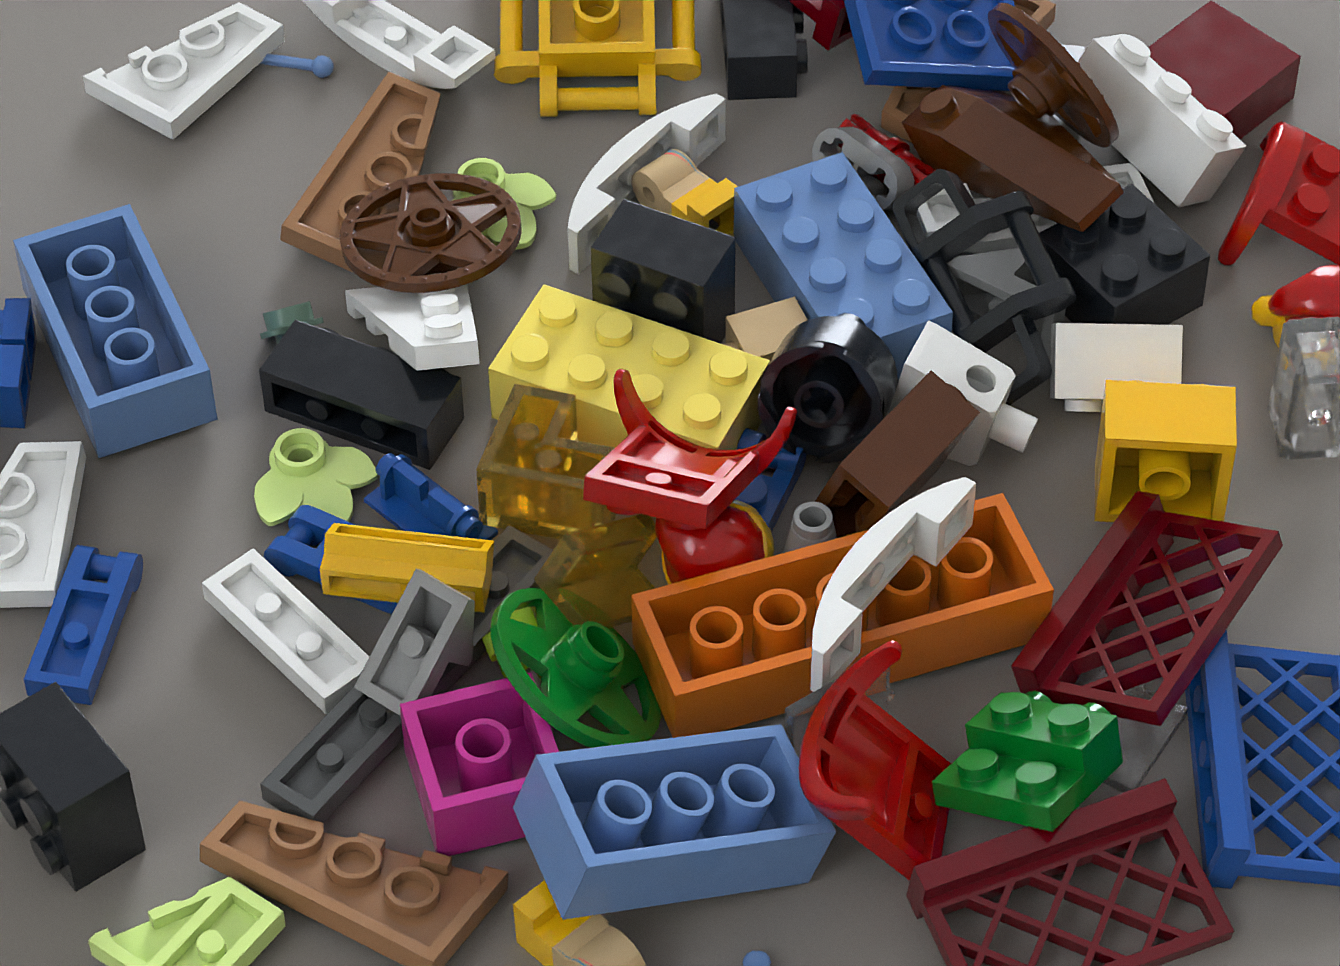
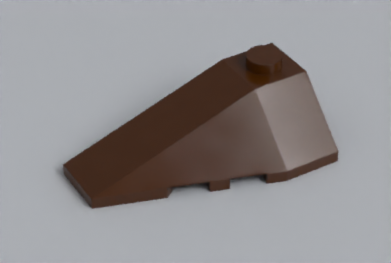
[901,85,1124,232]

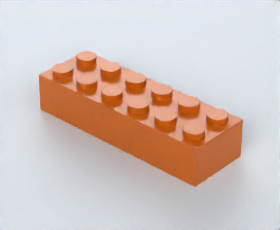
[631,493,1054,738]

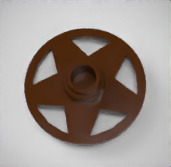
[988,3,1119,148]
[340,173,522,293]

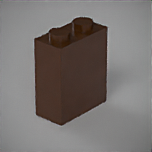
[815,370,980,538]

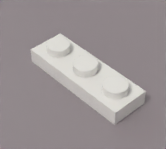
[202,548,369,715]

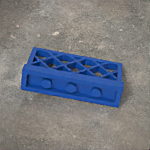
[1185,629,1340,889]

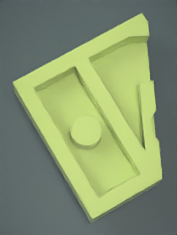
[88,877,286,966]

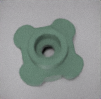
[260,301,324,344]

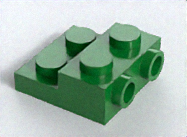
[932,691,1123,832]

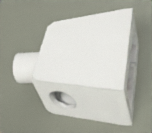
[888,320,1039,466]

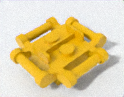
[494,0,702,117]

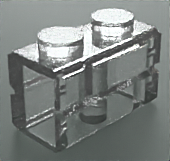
[1268,317,1340,460]

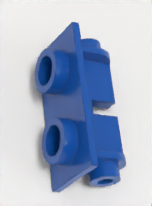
[364,453,498,540]

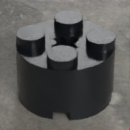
[758,313,899,463]

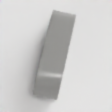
[812,127,914,211]

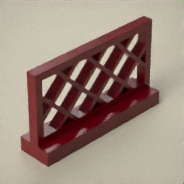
[1011,491,1283,727]
[906,778,1234,966]

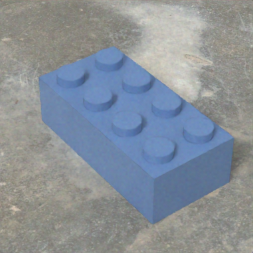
[734,152,953,379]
[13,204,218,458]
[513,724,836,920]

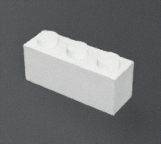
[1078,34,1247,207]

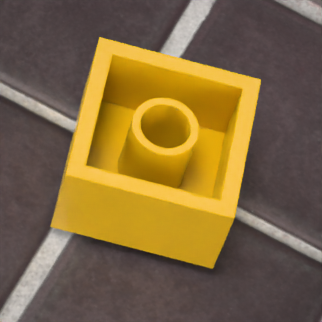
[1094,380,1237,522]

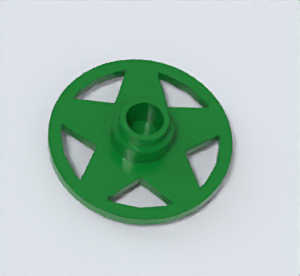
[490,588,661,748]

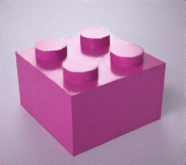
[400,672,559,856]

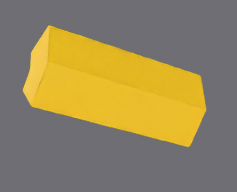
[320,523,494,612]

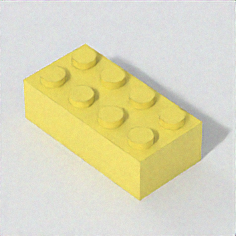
[488,284,770,457]

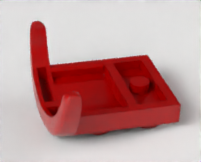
[1218,121,1340,266]
[583,369,797,530]
[799,641,951,881]

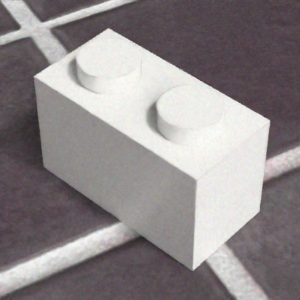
[1050,323,1183,412]

